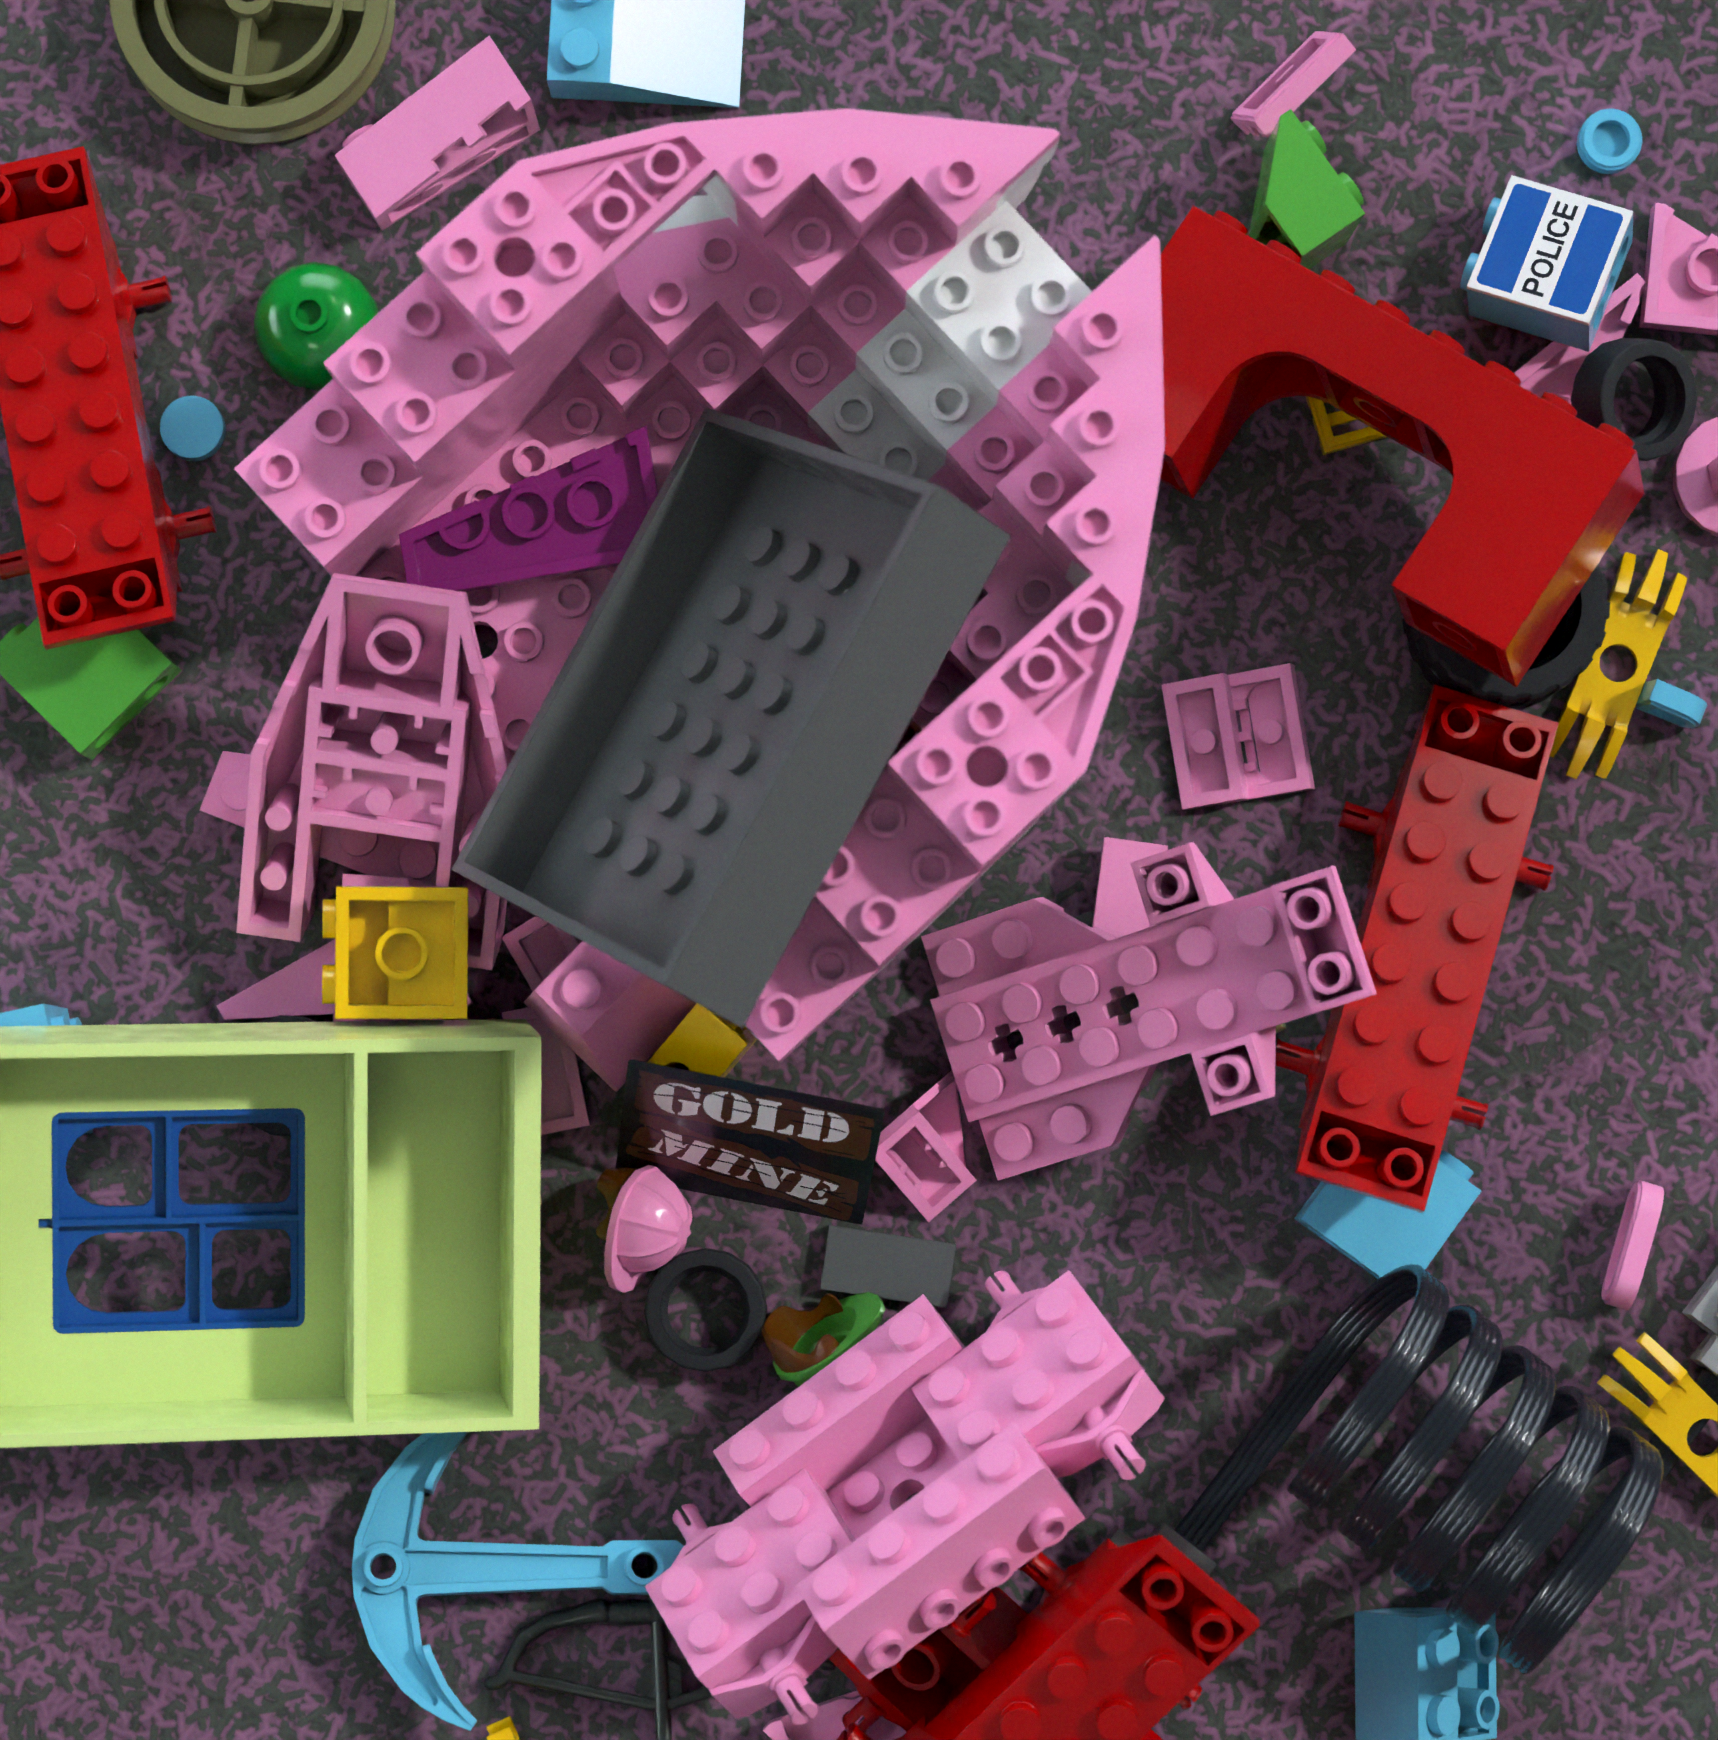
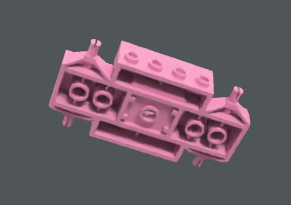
[644,1270,1165,1725]

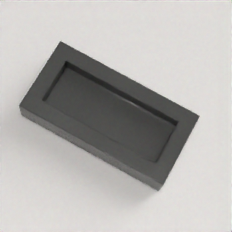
[820,1225,956,1308]

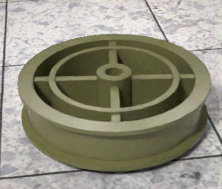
[109,0,396,145]

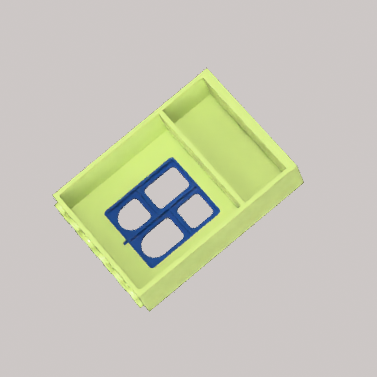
[0,1019,541,1448]

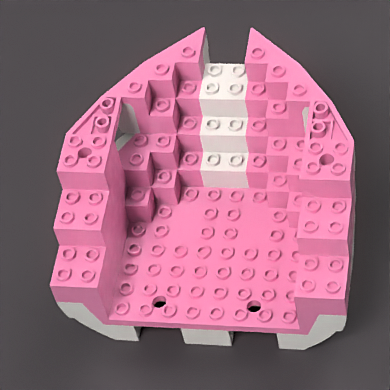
[234,109,1165,1063]

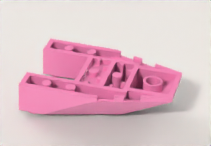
[236,573,508,970]

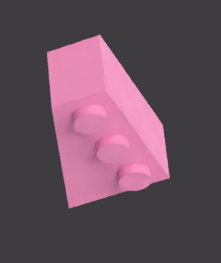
[335,35,540,231]

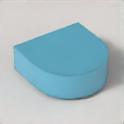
[1635,679,1708,728]

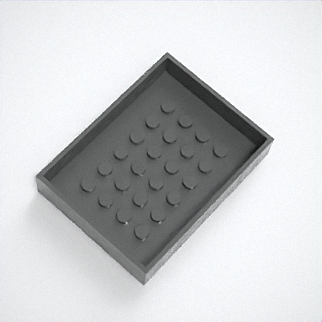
[451,407,1011,1028]

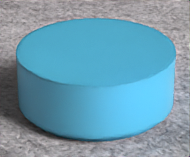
[1577,109,1642,174]
[160,396,226,461]

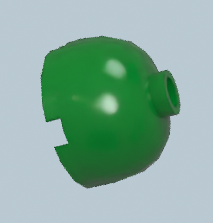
[254,262,379,391]

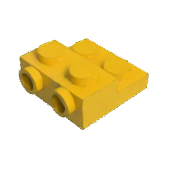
[322,886,468,1019]

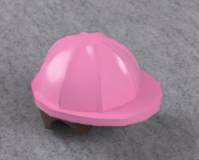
[596,1165,692,1293]

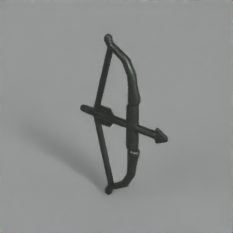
[484,1526,837,1740]

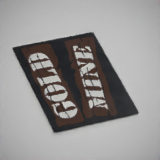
[616,1060,885,1225]

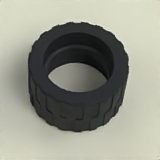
[1402,565,1610,710]

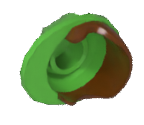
[762,1292,885,1387]

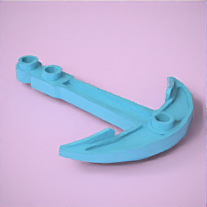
[352,1432,684,1731]

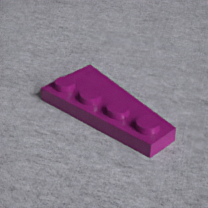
[399,426,658,592]

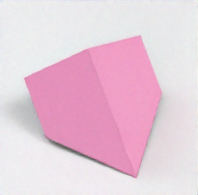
[875,1070,977,1222]

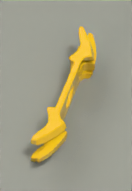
[1550,549,1687,780]
[1597,1332,1718,1498]

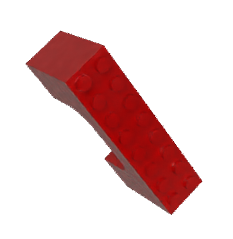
[1159,205,1644,687]

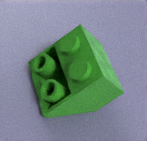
[1249,109,1365,269]

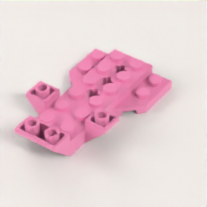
[921,842,1376,1181]

